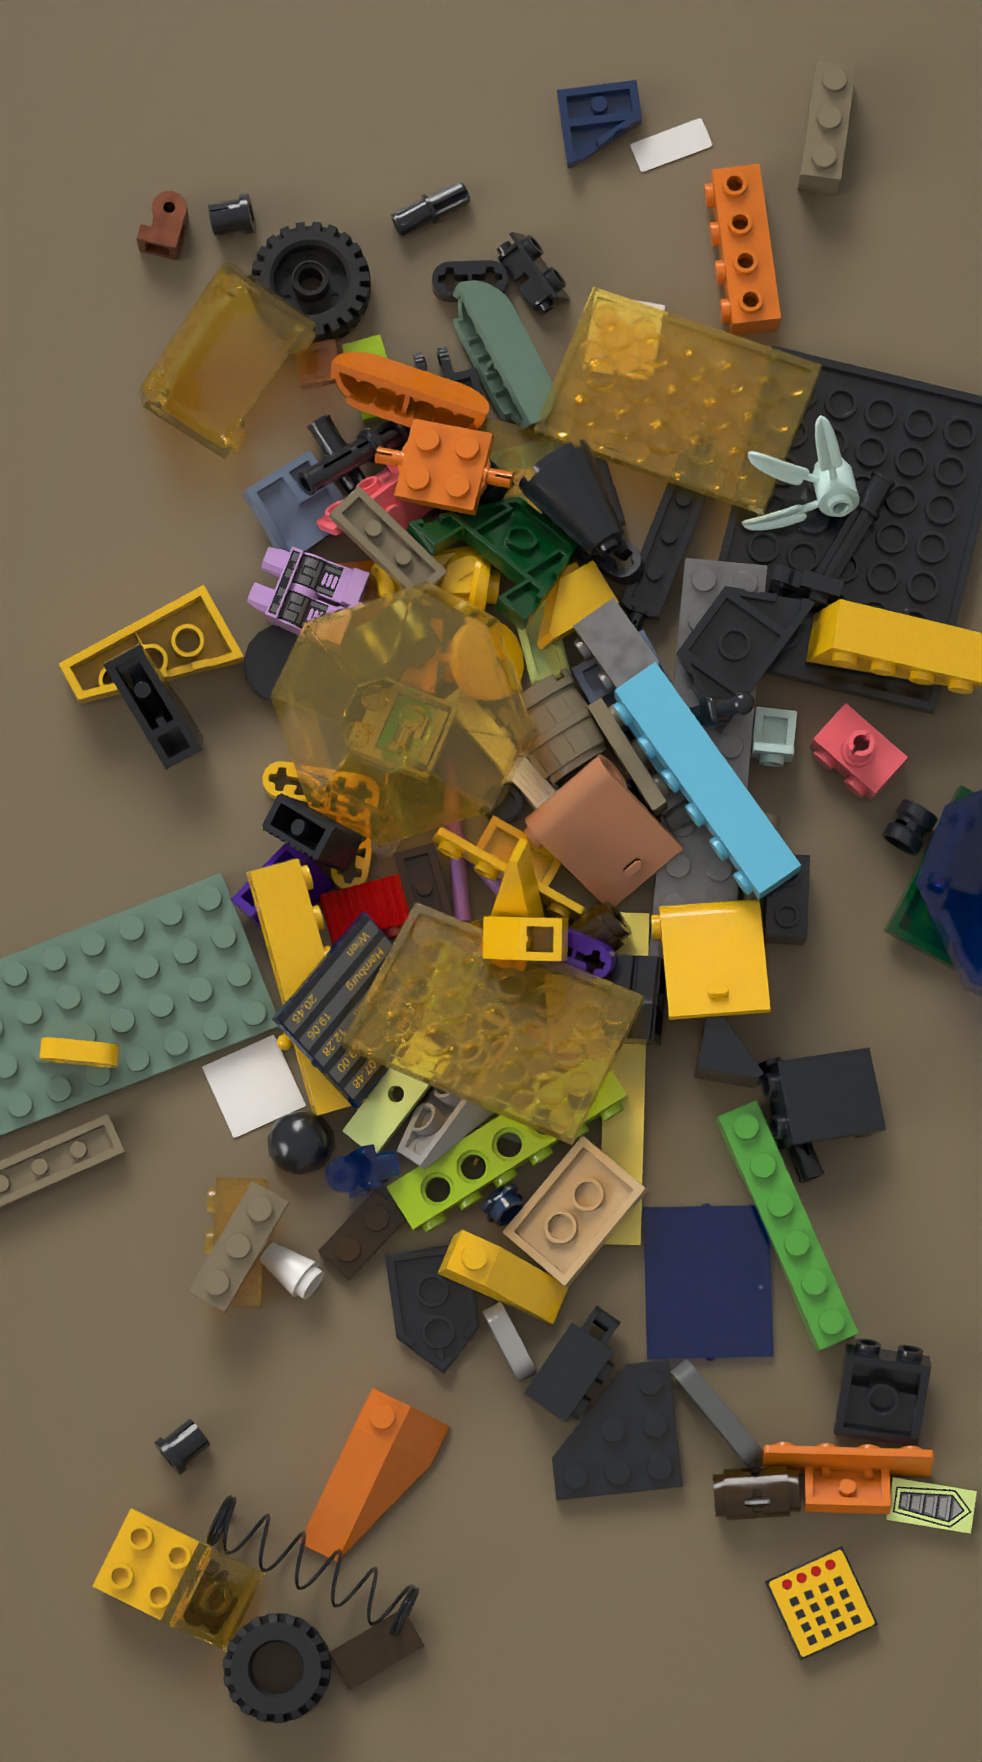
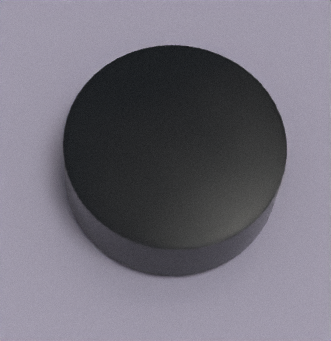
[482,782,523,824]

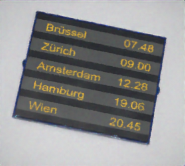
[272,912,430,1108]

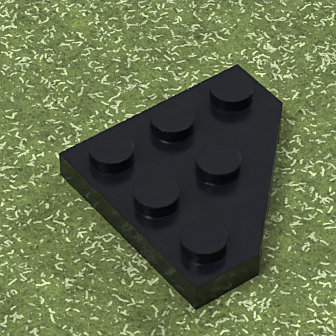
[552,1359,683,1501]

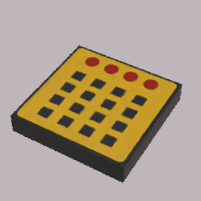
[764,1546,878,1660]

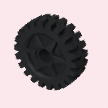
[251,221,371,346]

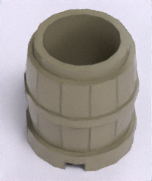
[497,668,608,785]

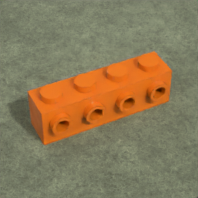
[704,164,781,336]

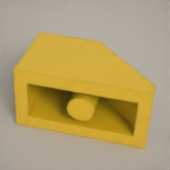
[537,561,619,651]

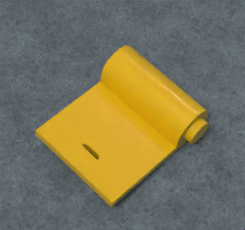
[651,899,771,1020]

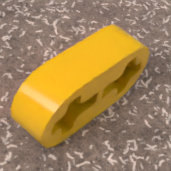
[39,1037,120,1068]

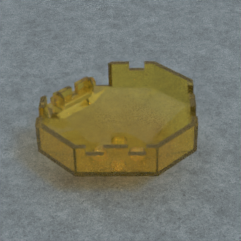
[271,581,536,845]

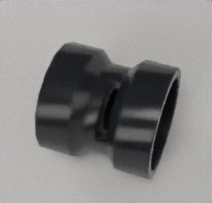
[882,799,938,856]

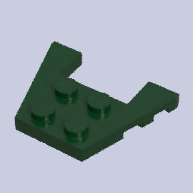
[407,496,578,631]

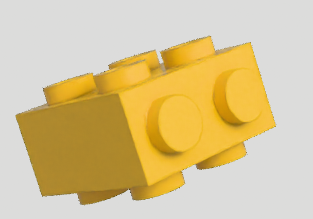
[92,1508,212,1624]

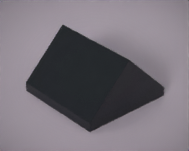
[694,1016,764,1088]

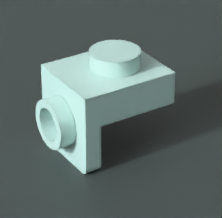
[750,707,797,767]

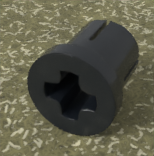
[208,193,256,236]
[154,1419,211,1475]

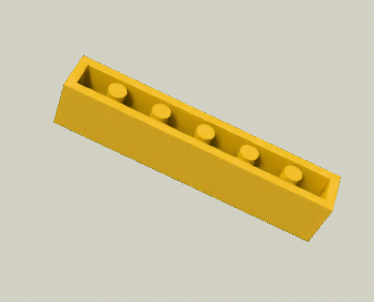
[246,859,366,1116]

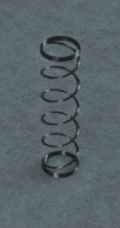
[206,1495,419,1638]

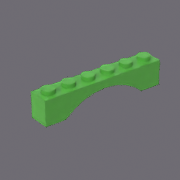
[715,1100,859,1353]

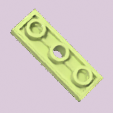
[342,1031,453,1157]

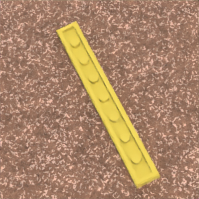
[601,912,650,1246]

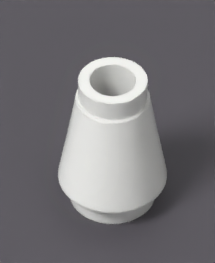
[260,1242,324,1300]

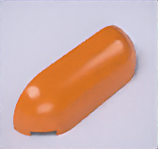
[331,352,489,430]

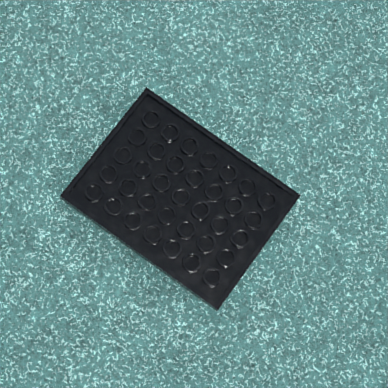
[718,345,982,715]

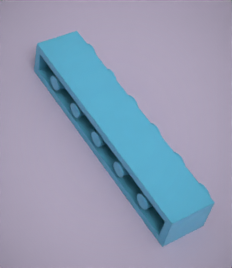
[612,662,801,900]

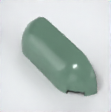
[453,280,555,429]

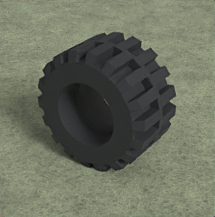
[222,1613,332,1723]

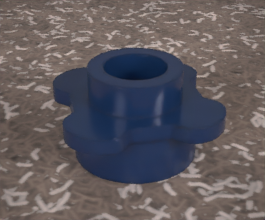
[482,1184,524,1226]

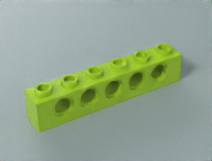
[387,1052,628,1233]

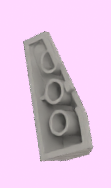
[397,1003,548,1169]

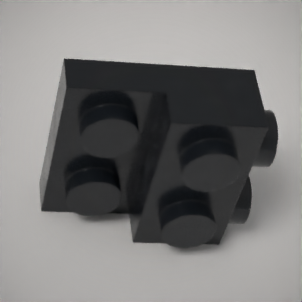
[833,1338,931,1447]

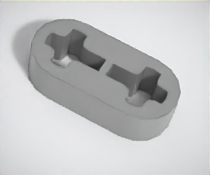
[482,1301,537,1382]

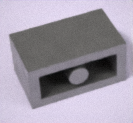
[573,598,664,694]

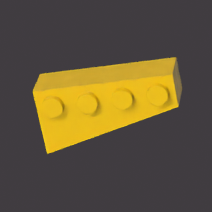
[59,585,244,705]
[806,599,982,694]

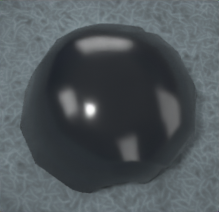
[267,1111,335,1175]

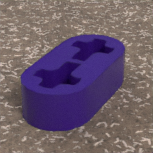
[545,928,616,981]

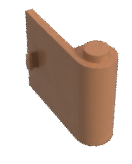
[524,754,684,907]

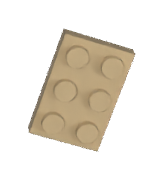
[502,1135,648,1287]

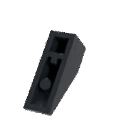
[103,643,203,770]

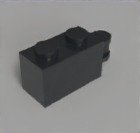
[524,1305,621,1423]

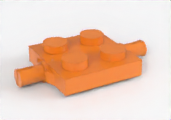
[375,418,514,516]

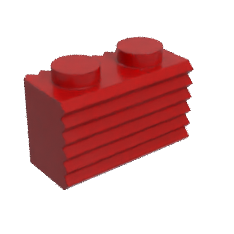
[319,874,413,948]

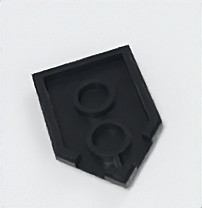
[385,1245,480,1374]

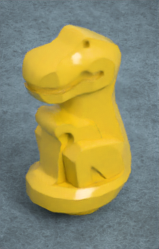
[370,546,500,621]

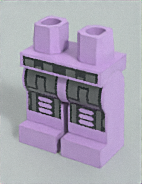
[247,546,370,653]

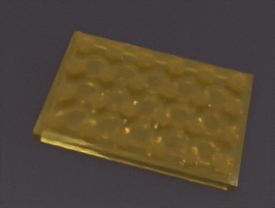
[534,287,822,515]
[342,902,644,1145]

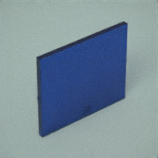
[643,1203,773,1361]

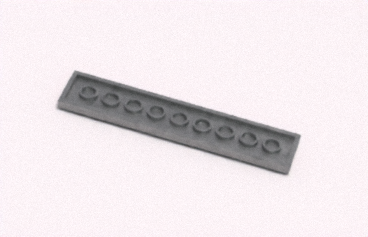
[648,558,767,959]

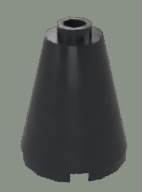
[518,440,624,558]

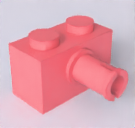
[810,703,908,801]

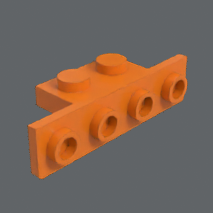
[761,1442,934,1514]

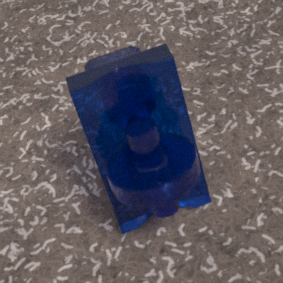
[325,1144,400,1199]

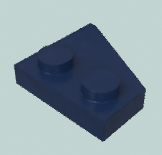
[557,80,642,168]

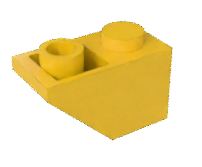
[483,916,568,961]

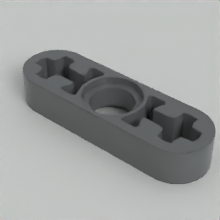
[670,1359,763,1468]

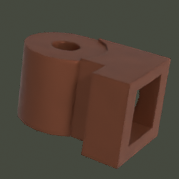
[137,191,189,261]

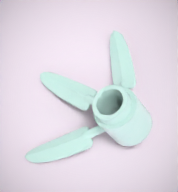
[742,415,860,531]

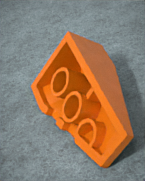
[299,1388,450,1562]

